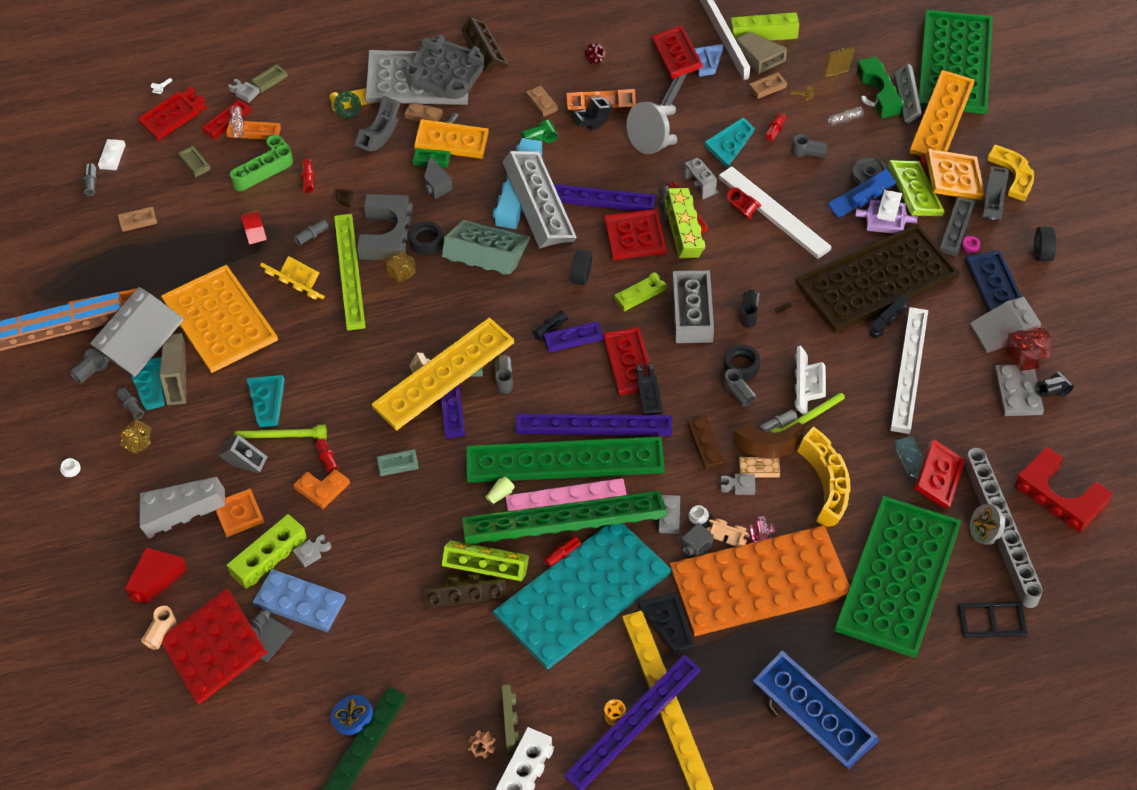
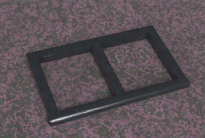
[958,602,1028,638]

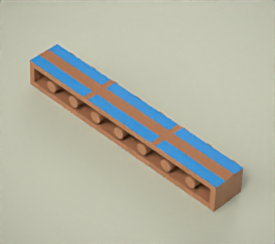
[0,292,124,351]

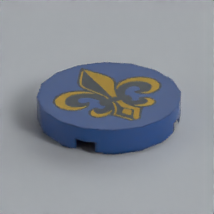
[330,695,373,735]

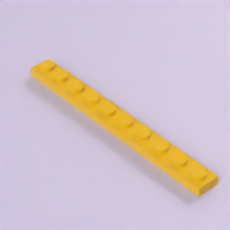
[622,610,714,790]

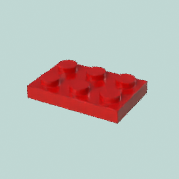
[914,439,965,509]

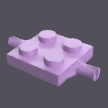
[855,199,918,234]

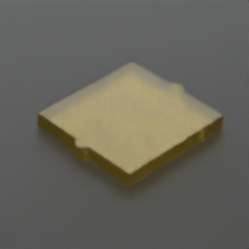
[824,47,855,77]

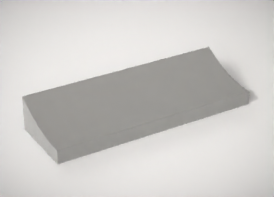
[502,151,577,249]

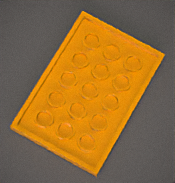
[161,265,278,373]

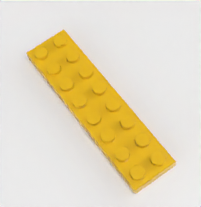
[372,317,514,431]

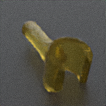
[791,86,816,100]

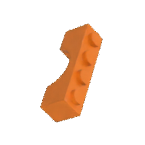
[566,89,636,110]

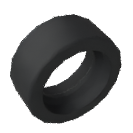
[409,221,444,256]
[1034,226,1056,261]
[570,249,593,286]
[724,345,760,381]

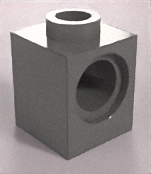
[682,523,714,557]

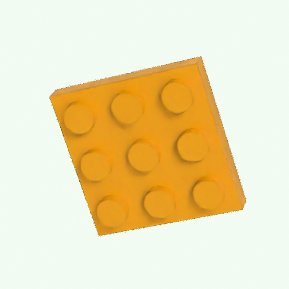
[926,149,985,201]

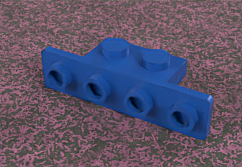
[829,169,896,218]

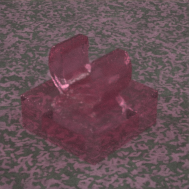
[750,516,775,543]

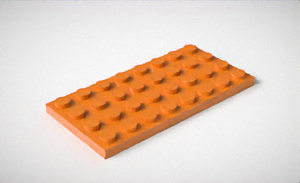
[670,525,850,636]

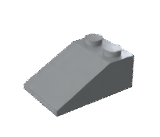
[970,297,1041,353]

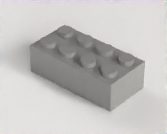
[672,270,714,343]

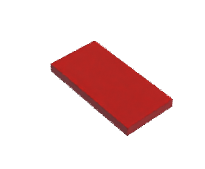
[651,25,703,79]
[603,327,650,396]

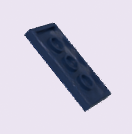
[965,250,1022,312]

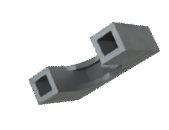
[357,194,413,261]

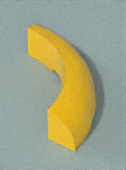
[797,427,850,527]

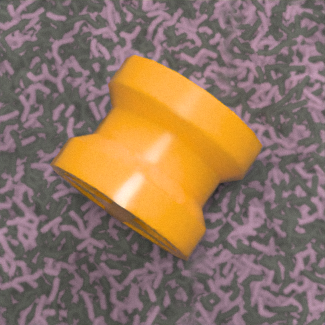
[604,699,626,726]

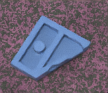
[695,44,723,77]

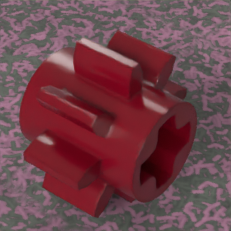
[584,43,605,64]

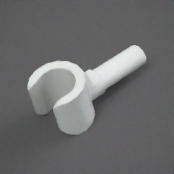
[151,78,172,94]

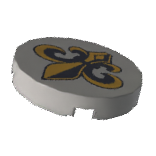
[970,504,1005,545]

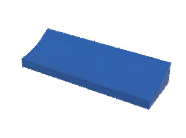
[753,651,879,770]

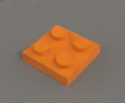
[215,489,264,537]

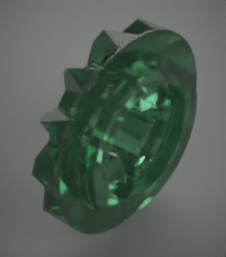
[333,91,361,119]

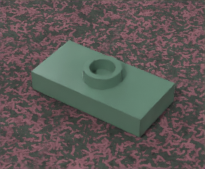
[376,449,419,476]

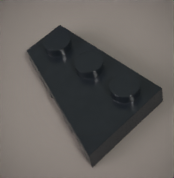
[637,593,694,654]

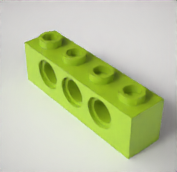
[227,514,307,589]

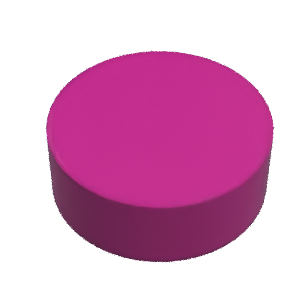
[961,236,980,254]

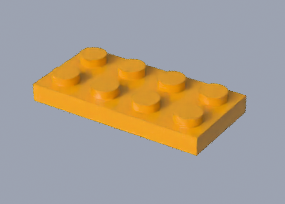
[414,119,489,159]

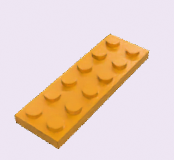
[910,70,975,156]

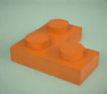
[294,469,350,509]

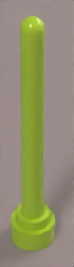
[768,393,845,433]
[234,425,327,440]

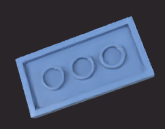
[253,569,346,633]

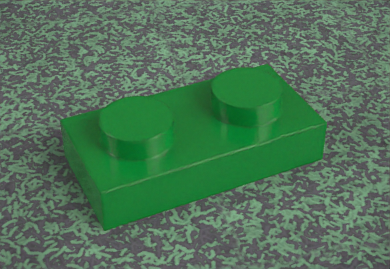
[413,148,451,168]

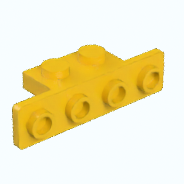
[260,256,325,300]

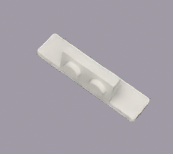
[795,346,826,415]

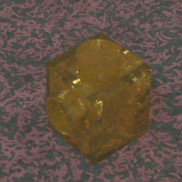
[386,251,416,284]

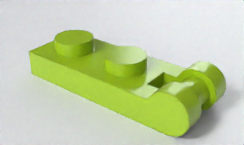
[614,272,667,312]

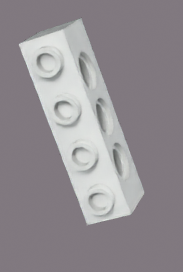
[495,727,554,790]

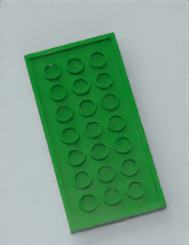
[919,10,993,114]
[835,496,962,658]

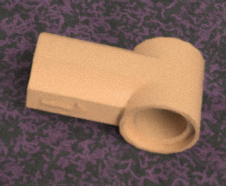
[141,606,177,650]

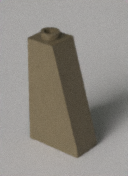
[160,333,187,406]

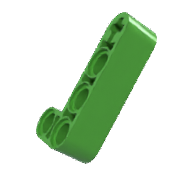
[230,135,293,191]

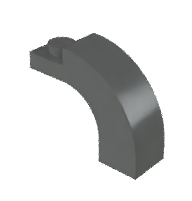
[355,96,400,151]
[982,166,1009,220]

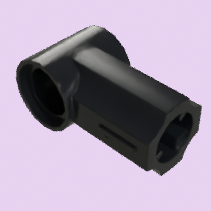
[740,289,760,328]
[1035,371,1074,397]

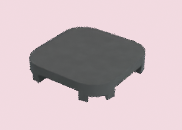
[405,34,484,99]

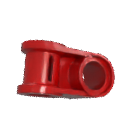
[727,187,762,220]

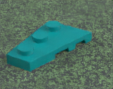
[704,117,755,168]
[131,357,165,410]
[246,375,285,427]

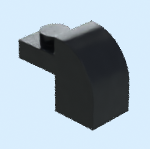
[571,97,613,130]

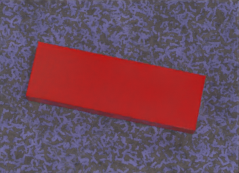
[202,99,251,139]

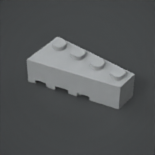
[140,477,225,539]

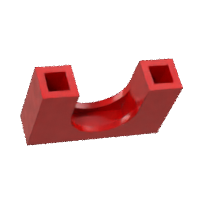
[1015,447,1113,533]

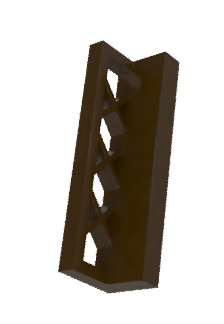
[461,17,508,73]

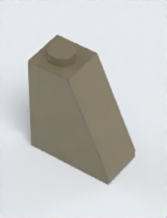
[736,32,787,74]

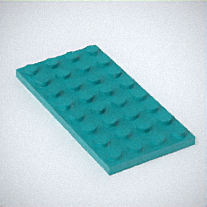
[493,523,671,670]

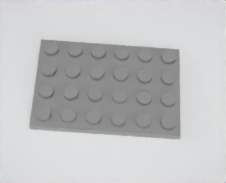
[366,50,468,105]

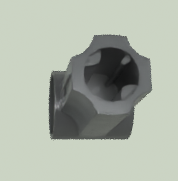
[792,134,828,158]
[69,348,109,384]
[494,354,513,394]
[723,368,756,407]

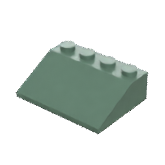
[442,220,530,274]

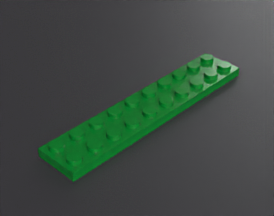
[467,437,665,483]
[462,491,667,544]

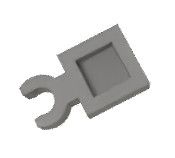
[228,79,260,103]
[721,474,755,495]
[293,535,331,568]

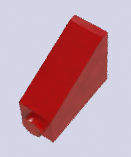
[125,547,187,604]

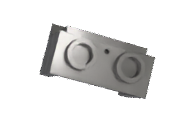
[684,157,719,200]

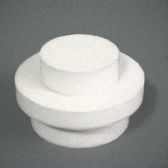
[60,458,81,477]
[689,505,709,525]

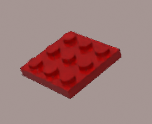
[604,209,667,260]

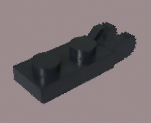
[870,295,909,338]
[636,363,663,415]

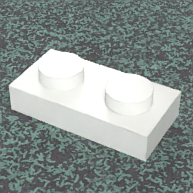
[98,139,125,170]
[877,190,902,222]

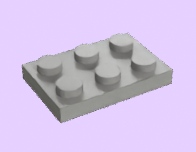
[995,364,1044,416]

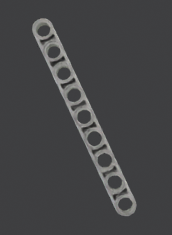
[965,448,1043,608]

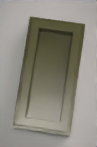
[250,64,288,93]
[178,146,211,177]

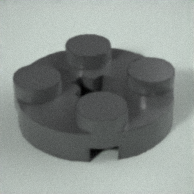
[852,157,888,185]

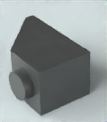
[424,158,453,199]
[218,435,268,473]

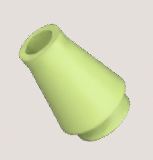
[485,476,515,505]

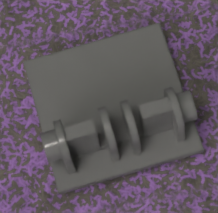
[250,609,293,663]

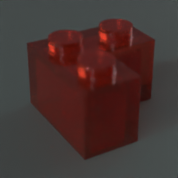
[1007,328,1052,371]

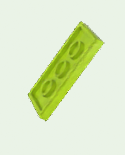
[887,160,945,216]

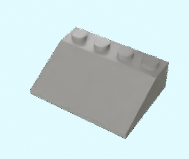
[90,287,184,377]

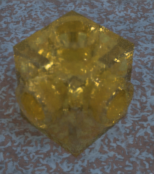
[120,419,152,454]

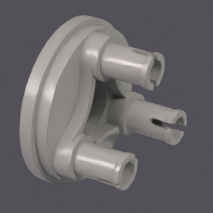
[627,102,677,154]

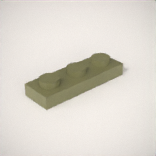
[502,685,519,754]

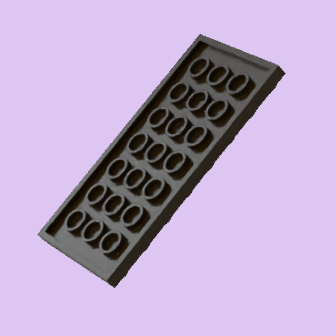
[795,224,960,333]

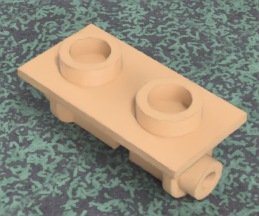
[707,518,750,547]

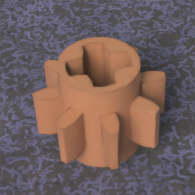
[468,730,496,759]

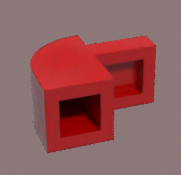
[240,210,267,245]

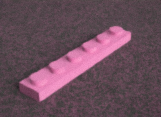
[506,478,627,511]

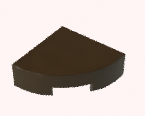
[335,189,354,207]

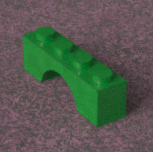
[856,56,903,119]

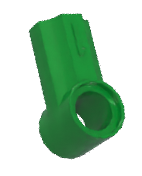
[521,120,558,143]

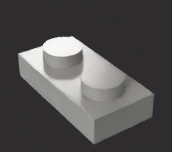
[659,495,680,534]

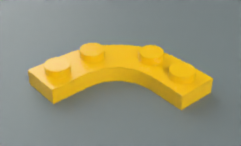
[987,145,1034,202]

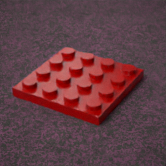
[161,588,268,704]

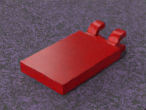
[138,86,208,141]

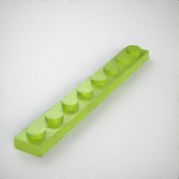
[334,214,366,331]

